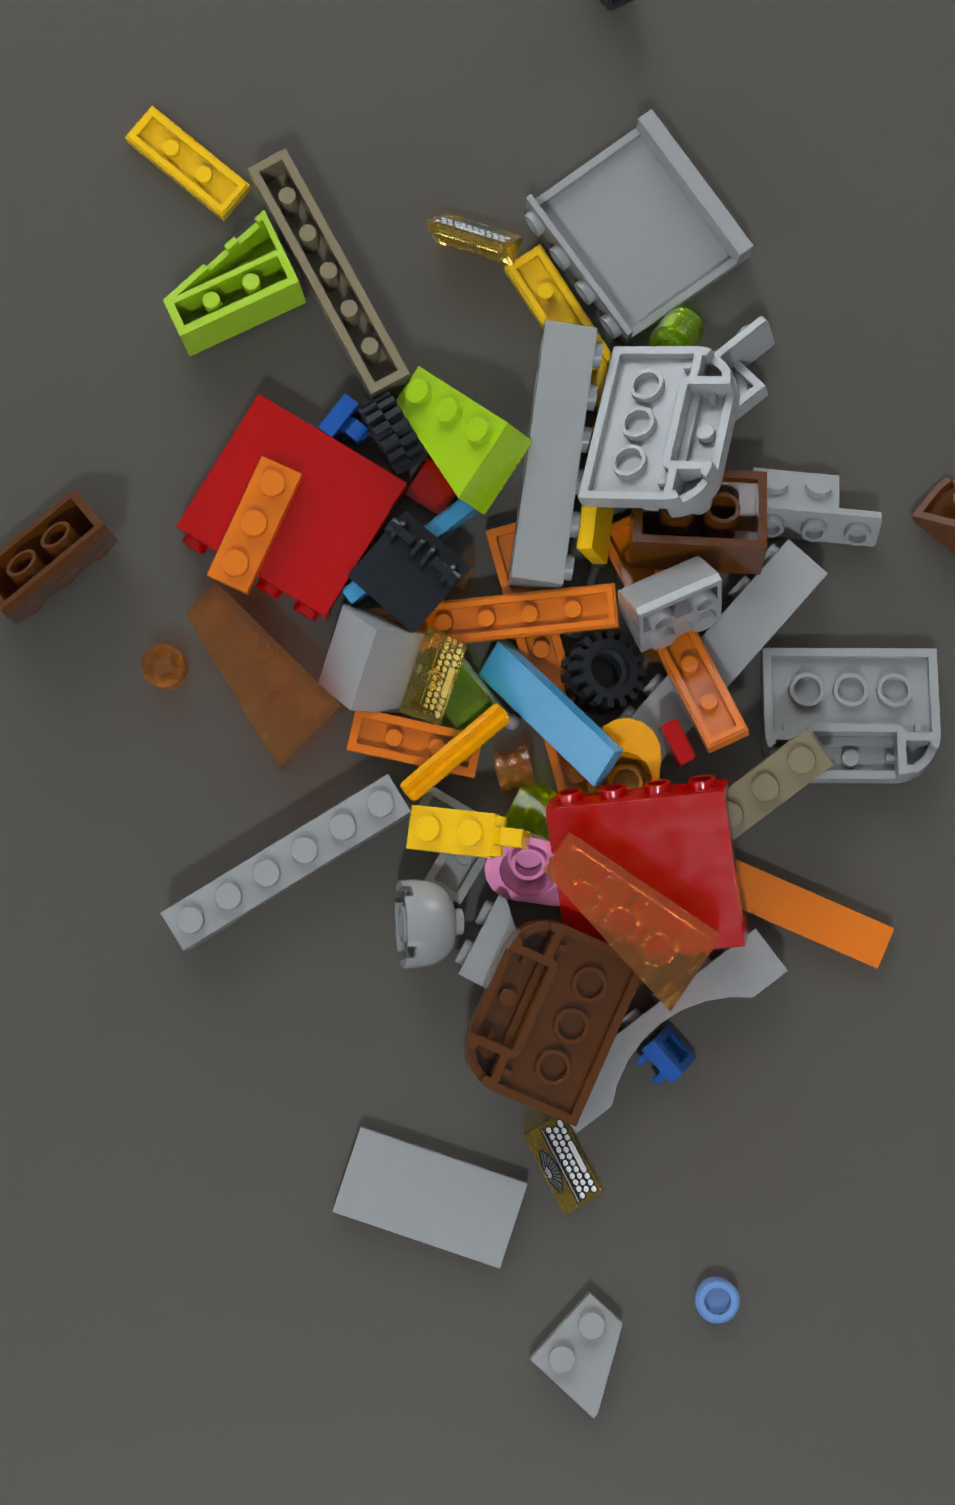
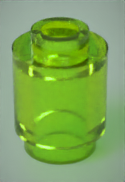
[649,307,704,346]

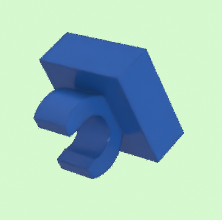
[318,393,369,448]
[636,1024,696,1084]

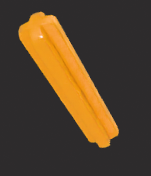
[400,703,510,802]

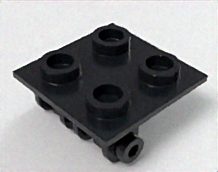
[347,510,471,633]

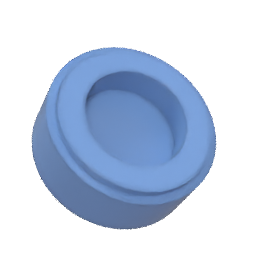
[694,1276,740,1324]

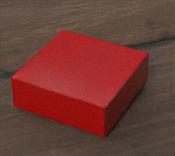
[404,458,457,517]
[658,719,696,769]

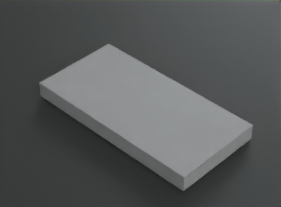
[332,1126,528,1269]

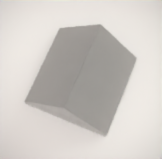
[318,603,426,713]

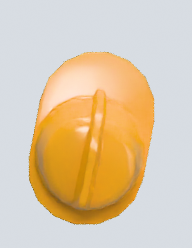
[588,718,662,793]

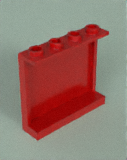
[176,394,408,622]
[545,775,749,956]

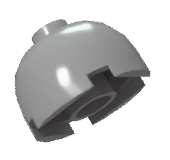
[394,879,464,969]

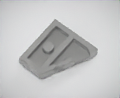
[530,1291,623,1419]

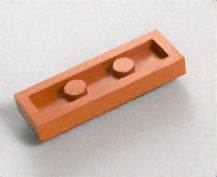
[207,456,303,595]
[346,711,482,779]

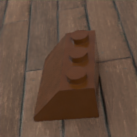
[629,470,767,575]
[0,489,118,624]

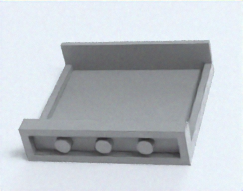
[524,109,754,346]

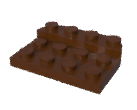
[464,919,648,1127]

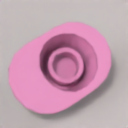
[484,833,560,906]

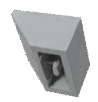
[617,555,722,652]

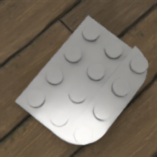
[578,346,740,518]
[761,648,941,784]

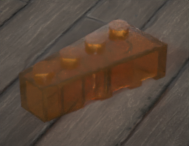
[185,582,344,771]
[543,830,722,1012]

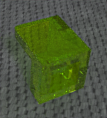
[429,662,491,730]
[506,784,556,841]

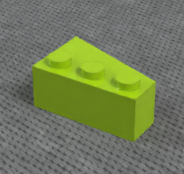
[163,210,307,356]
[396,366,533,515]

